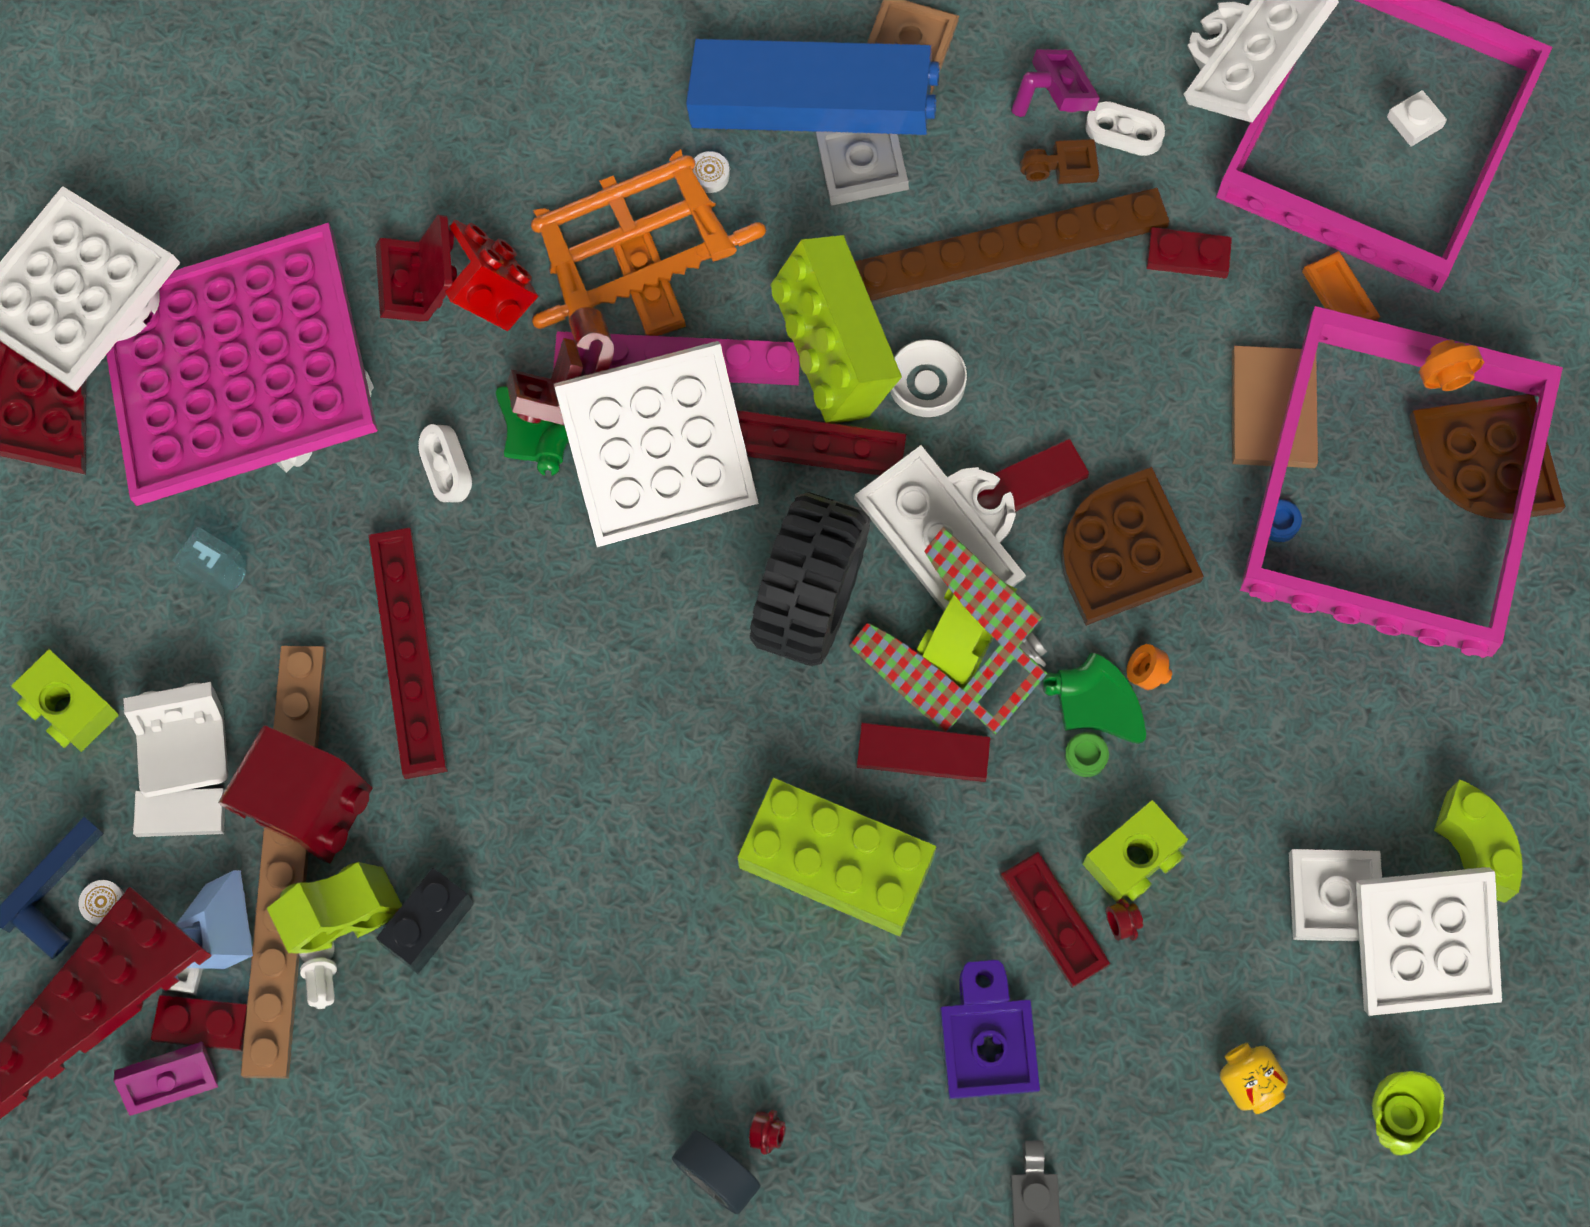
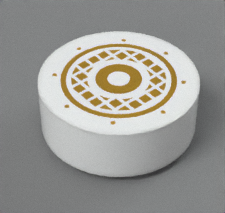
[692,151,730,193]
[79,880,124,925]

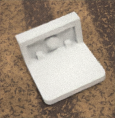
[124,682,228,797]

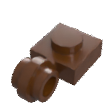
[1020,139,1100,184]

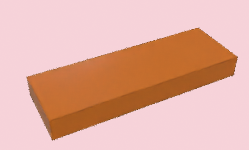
[612,232,686,336]

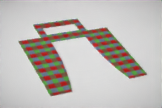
[849,527,1047,734]

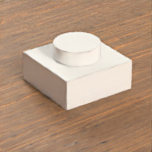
[1387,90,1447,147]

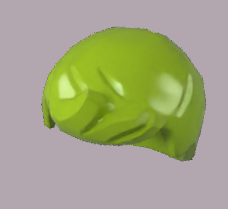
[1372,1071,1444,1155]

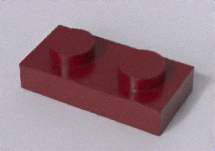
[1147,227,1232,279]
[151,995,247,1051]

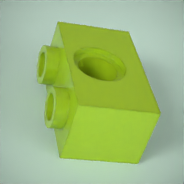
[11,649,119,752]
[1082,800,1188,902]

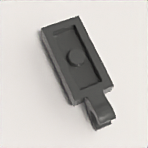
[1010,1141,1060,1227]

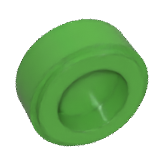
[1065,732,1109,777]

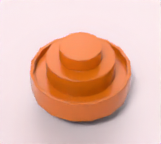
[1419,340,1484,391]

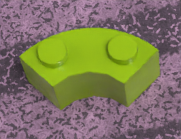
[917,583,1017,689]
[1434,779,1523,903]
[267,862,402,954]

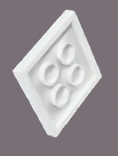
[1356,867,1502,1016]

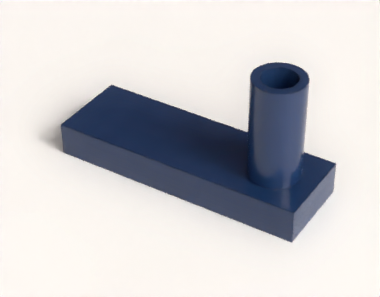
[0,817,104,959]

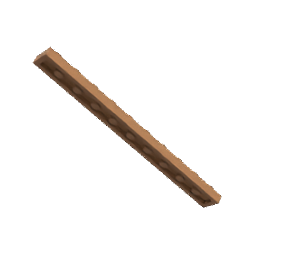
[241,646,326,1079]

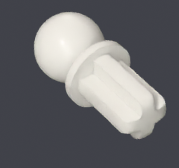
[299,942,337,1009]

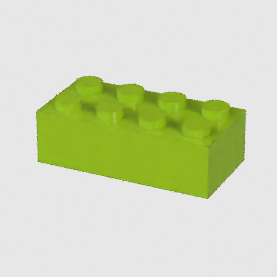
[770,235,902,424]
[738,778,937,937]

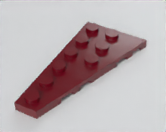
[0,341,86,475]
[0,887,212,1119]

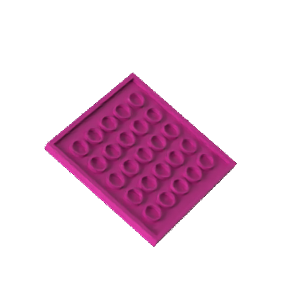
[106,223,378,506]

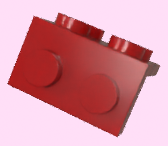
[445,220,539,331]

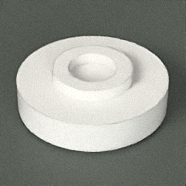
[890,339,967,417]

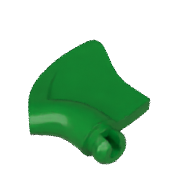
[496,387,569,476]
[1043,653,1146,744]

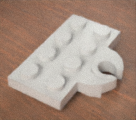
[1184,0,1339,122]
[854,445,1026,611]

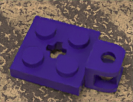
[940,960,1040,1100]

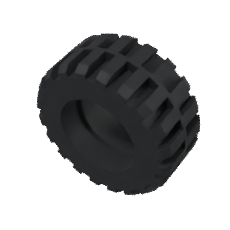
[750,492,871,666]

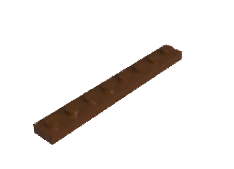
[855,188,1170,301]

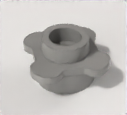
[1019,631,1047,667]

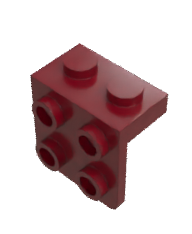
[375,214,457,322]

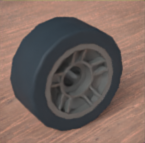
[672,1130,761,1214]

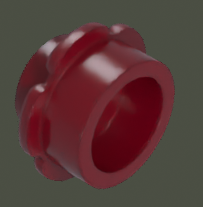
[1106,898,1143,941]
[749,1109,786,1155]

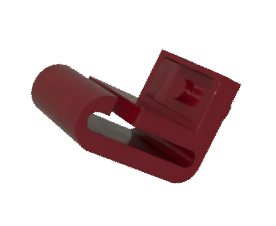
[507,307,614,425]
[218,725,373,864]

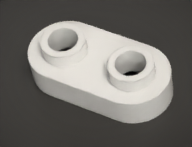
[1086,102,1165,156]
[418,424,472,503]

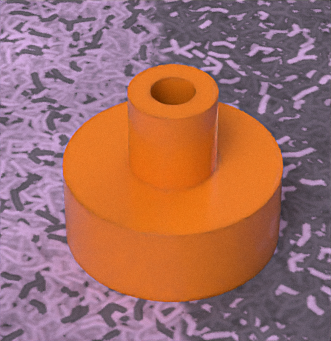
[1127,644,1172,690]

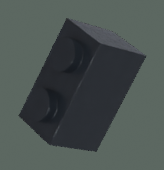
[376,868,474,974]

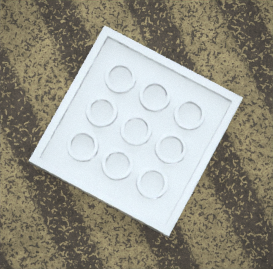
[0,186,180,392]
[554,341,759,547]

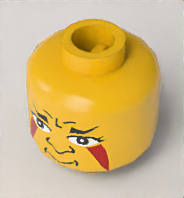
[1220,1043,1288,1114]

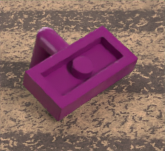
[1011,49,1100,117]

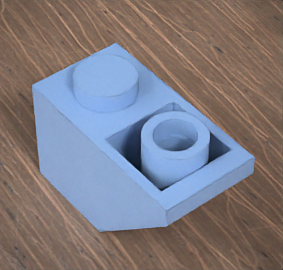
[176,870,253,969]

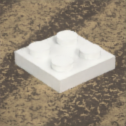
[1289,849,1382,941]

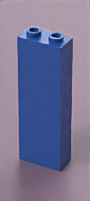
[686,39,939,135]

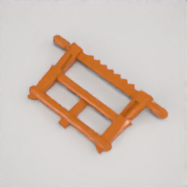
[531,150,766,329]

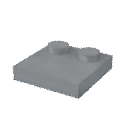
[816,132,909,206]

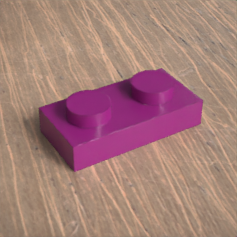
[114,1042,218,1116]

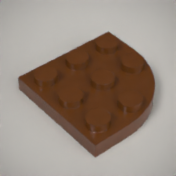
[1409,394,1565,520]
[1062,467,1204,626]

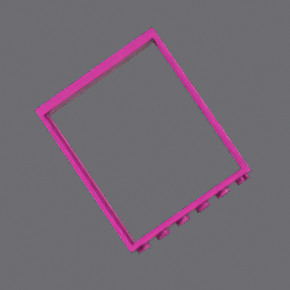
[1216,0,1552,293]
[1240,306,1563,658]

